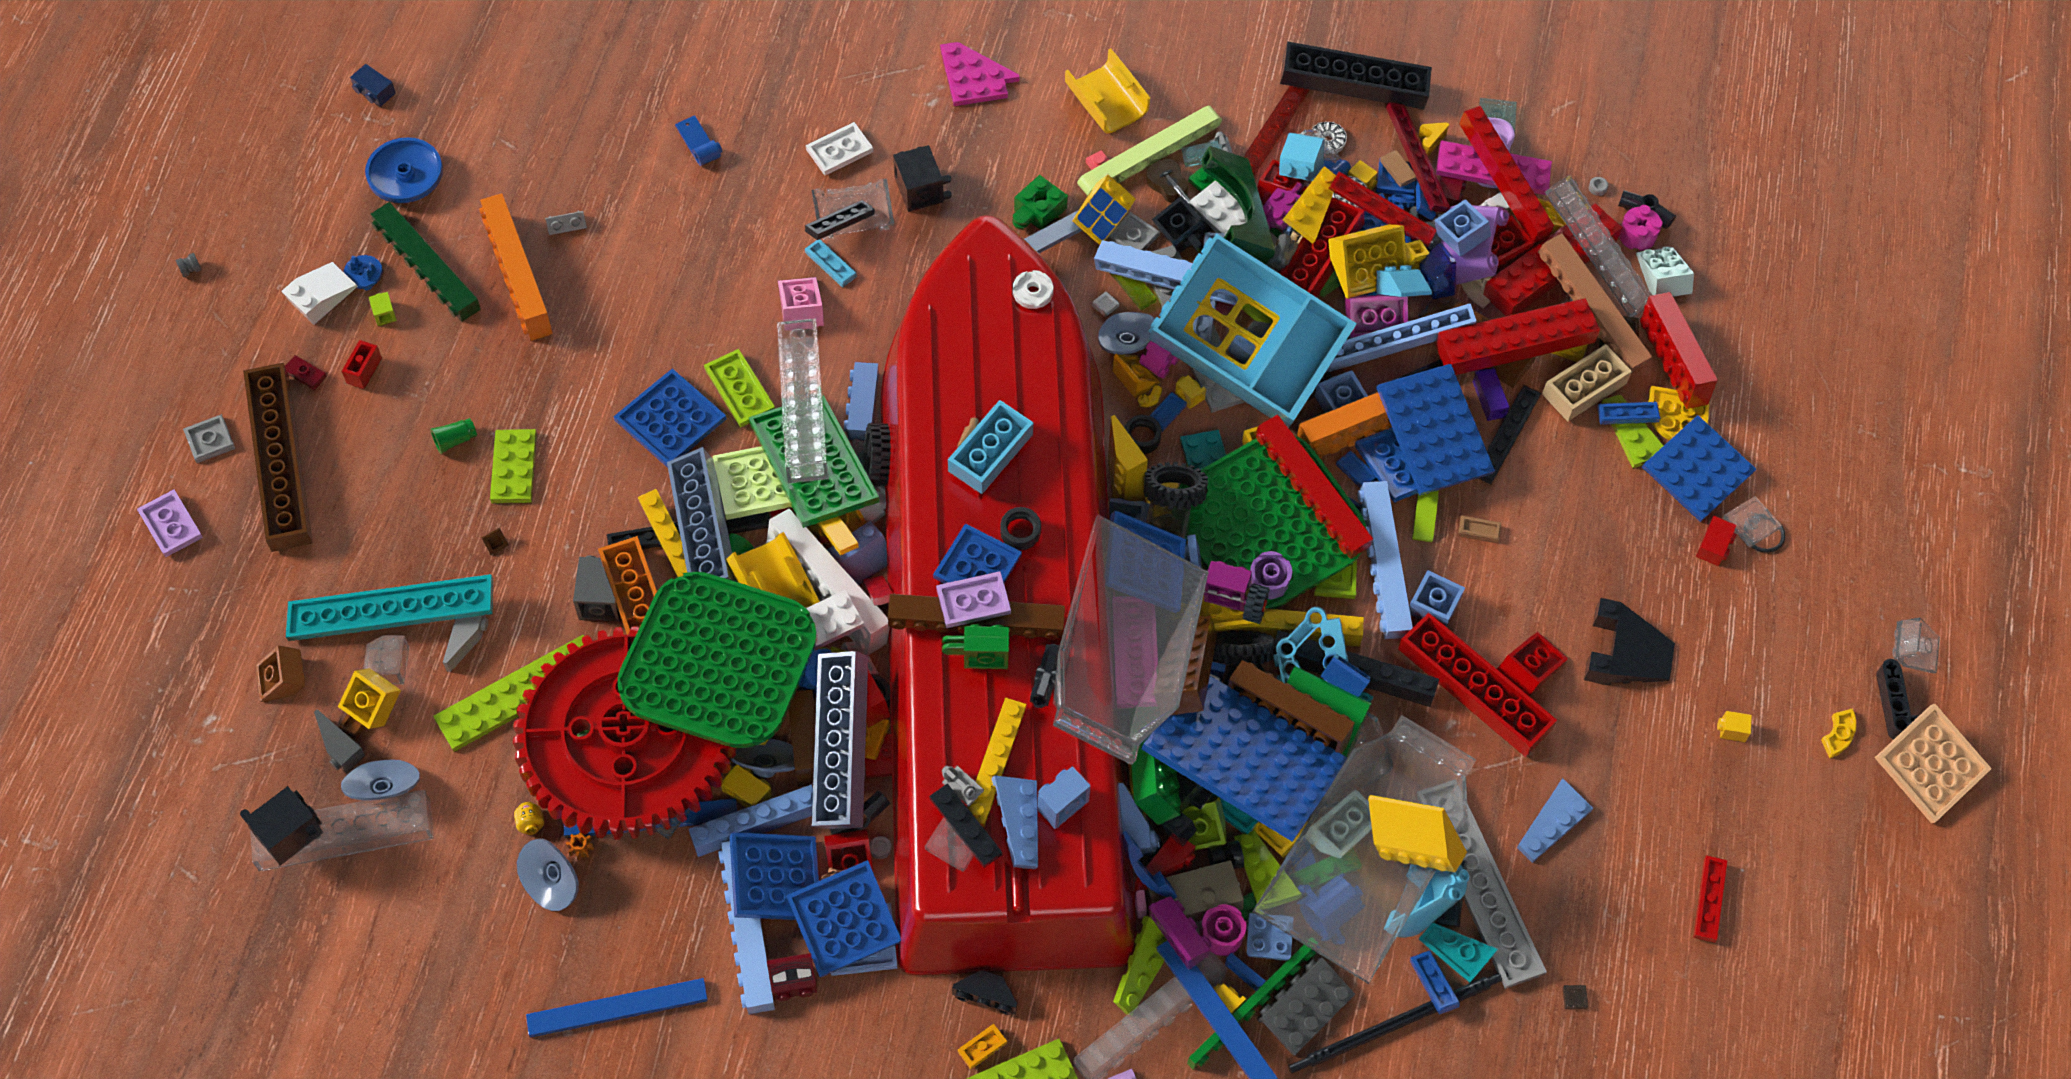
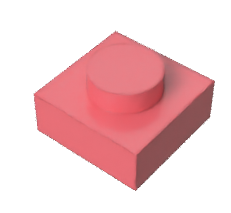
[1086,150,1109,170]

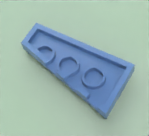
[991,775,1038,869]
[1517,778,1593,863]

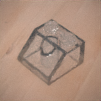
[1892,618,1940,673]
[363,635,409,684]

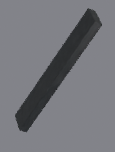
[1477,385,1541,485]

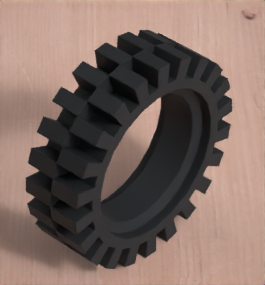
[863,423,891,486]
[1143,462,1208,510]
[1213,630,1274,666]

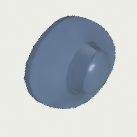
[1098,312,1155,354]
[730,739,795,778]
[341,760,420,803]
[517,838,578,911]

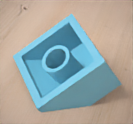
[1279,133,1325,181]
[1376,265,1432,297]

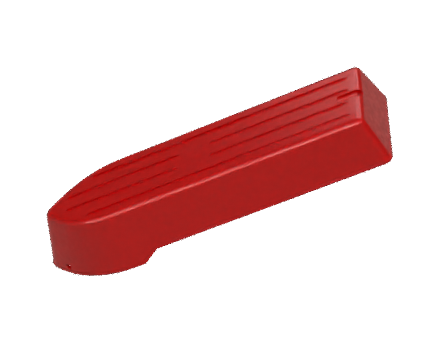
[880,215,1137,975]

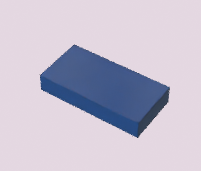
[1150,392,1187,432]
[1336,450,1378,489]
[1225,953,1266,991]

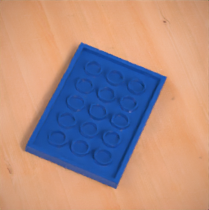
[1376,364,1495,495]

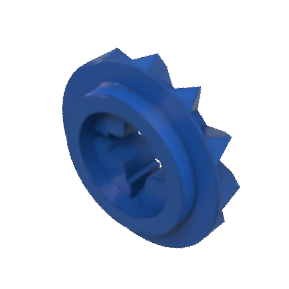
[1388,194,1416,208]

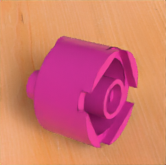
[1619,205,1663,251]
[1139,341,1180,379]
[1199,904,1246,956]

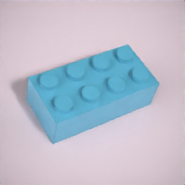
[948,400,1034,494]

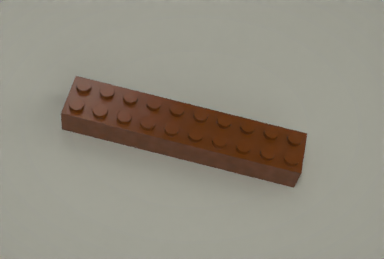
[243,363,313,552]

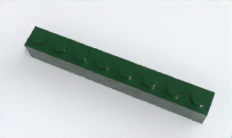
[371,202,481,322]

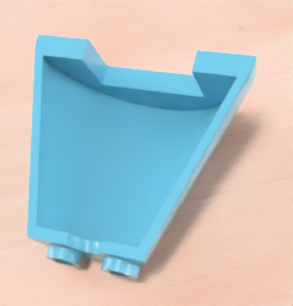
[1383,864,1469,938]

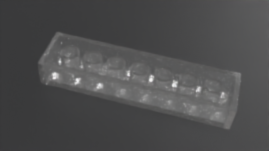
[250,790,434,871]

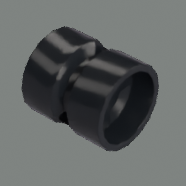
[1208,840,1244,870]

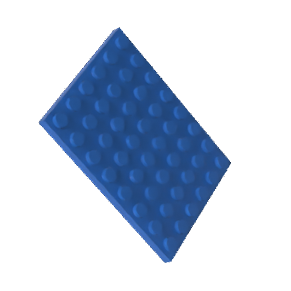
[1141,676,1350,842]

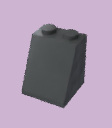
[573,555,620,622]

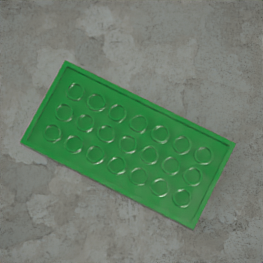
[748,394,880,528]

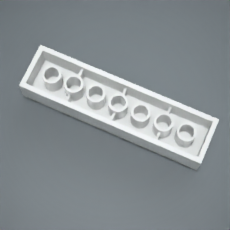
[766,509,890,655]

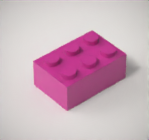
[1345,295,1408,338]

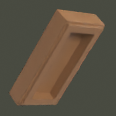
[1380,150,1416,187]
[1458,515,1501,543]

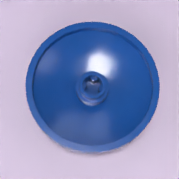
[365,137,443,203]

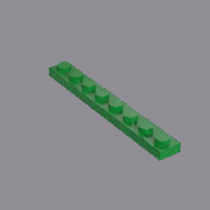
[1187,938,1318,1070]

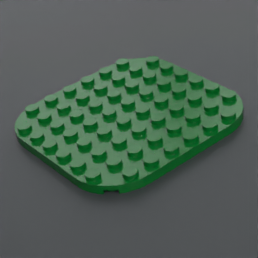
[1172,435,1367,609]
[618,572,817,748]

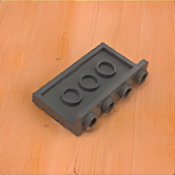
[1257,958,1355,1055]

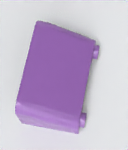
[1438,205,1509,285]

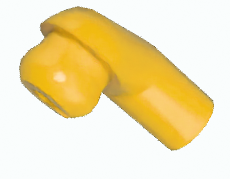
[1138,385,1162,408]

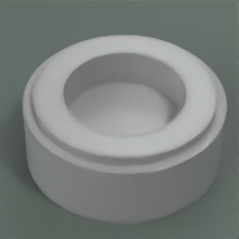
[1588,177,1608,196]
[870,836,891,859]

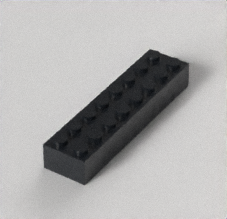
[1280,41,1432,110]

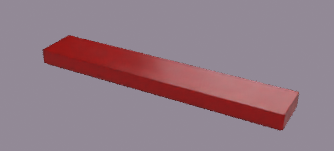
[1328,171,1436,247]

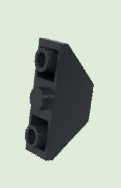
[952,970,1017,1015]

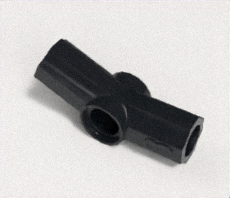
[1618,190,1676,229]
[1030,644,1064,708]
[830,789,891,835]

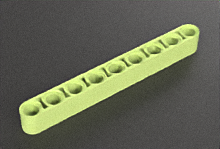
[1077,106,1222,196]

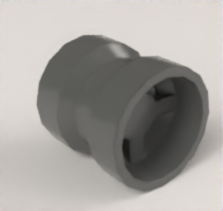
[175,252,202,277]

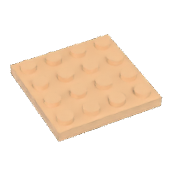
[1875,704,1992,823]

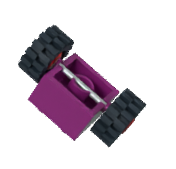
[1180,561,1269,624]

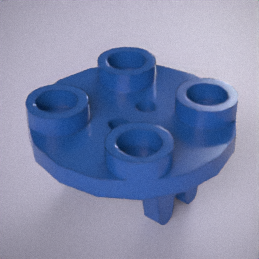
[344,255,383,291]

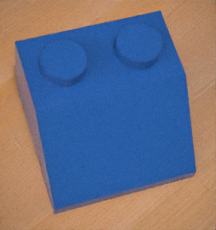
[1321,654,1371,697]

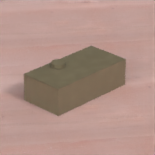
[1147,860,1244,922]

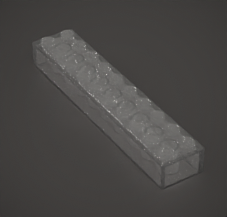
[777,318,829,483]

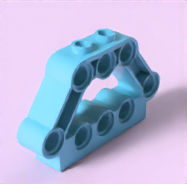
[1273,607,1348,683]

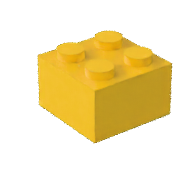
[338,668,401,729]

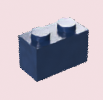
[350,64,396,107]

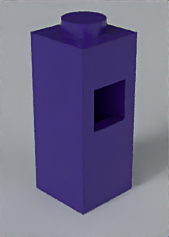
[1473,368,1509,421]

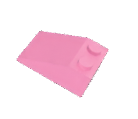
[778,277,824,330]

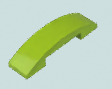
[1412,490,1439,542]

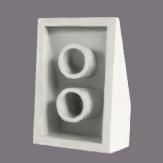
[282,262,358,325]

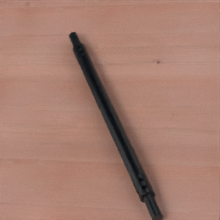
[1288,970,1509,1074]

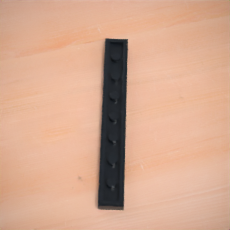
[607,512,770,549]

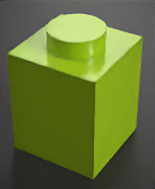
[369,292,397,326]

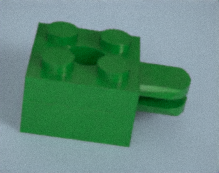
[1012,174,1068,230]
[942,624,1009,669]

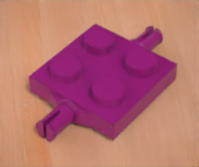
[1263,183,1304,230]

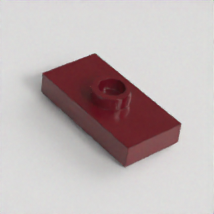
[285,355,327,390]

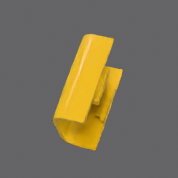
[1065,48,1150,134]
[726,532,820,608]

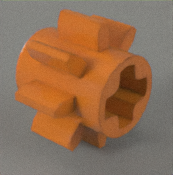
[566,833,594,860]

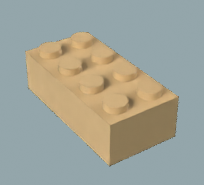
[1542,344,1632,422]

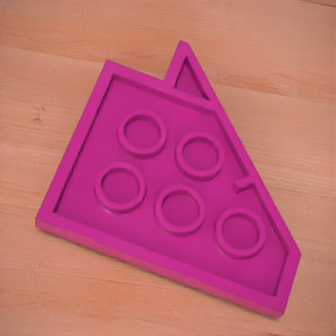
[940,42,1019,106]

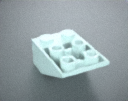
[1636,247,1694,296]

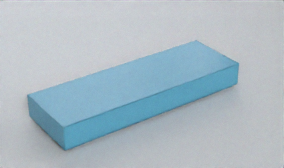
[805,240,857,288]

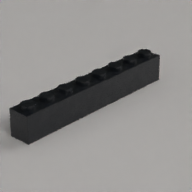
[1273,630,1439,707]

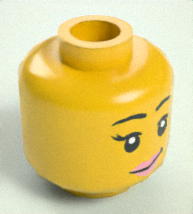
[514,802,544,835]

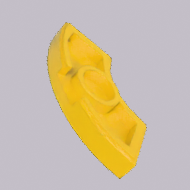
[1821,708,1857,758]

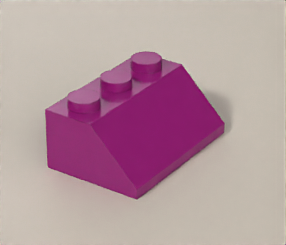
[1149,896,1211,970]

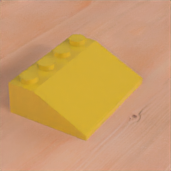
[1328,224,1408,298]
[1108,415,1148,502]
[1368,795,1467,873]

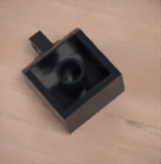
[1152,195,1209,254]

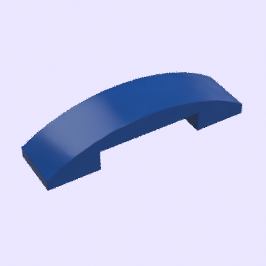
[1122,830,1178,899]

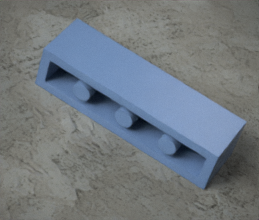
[844,362,879,441]

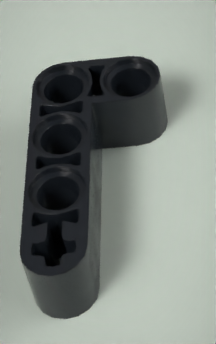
[1876,659,1920,740]

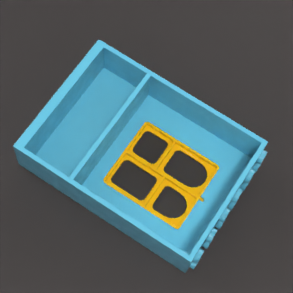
[1148,233,1357,428]

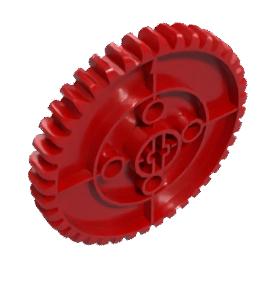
[513,626,737,840]

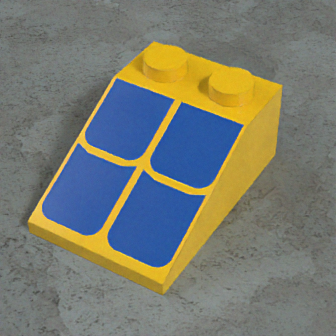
[1072,174,1136,245]

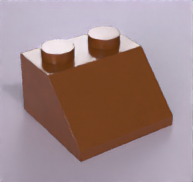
[256,645,305,702]

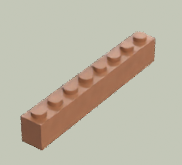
[1538,233,1652,372]

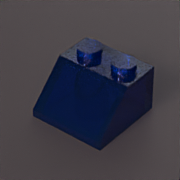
[1419,243,1456,299]

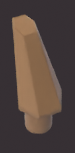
[957,418,979,447]

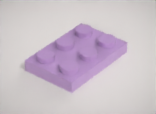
[137,490,203,558]
[936,572,1011,628]

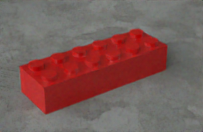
[1279,197,1365,298]
[1640,292,1718,409]

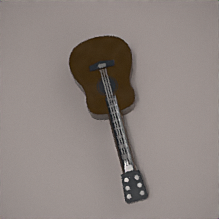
[1146,159,1210,228]

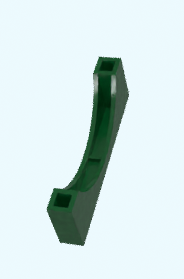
[1201,146,1275,265]

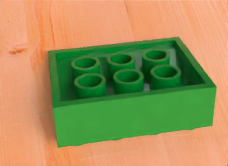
[1287,666,1371,758]

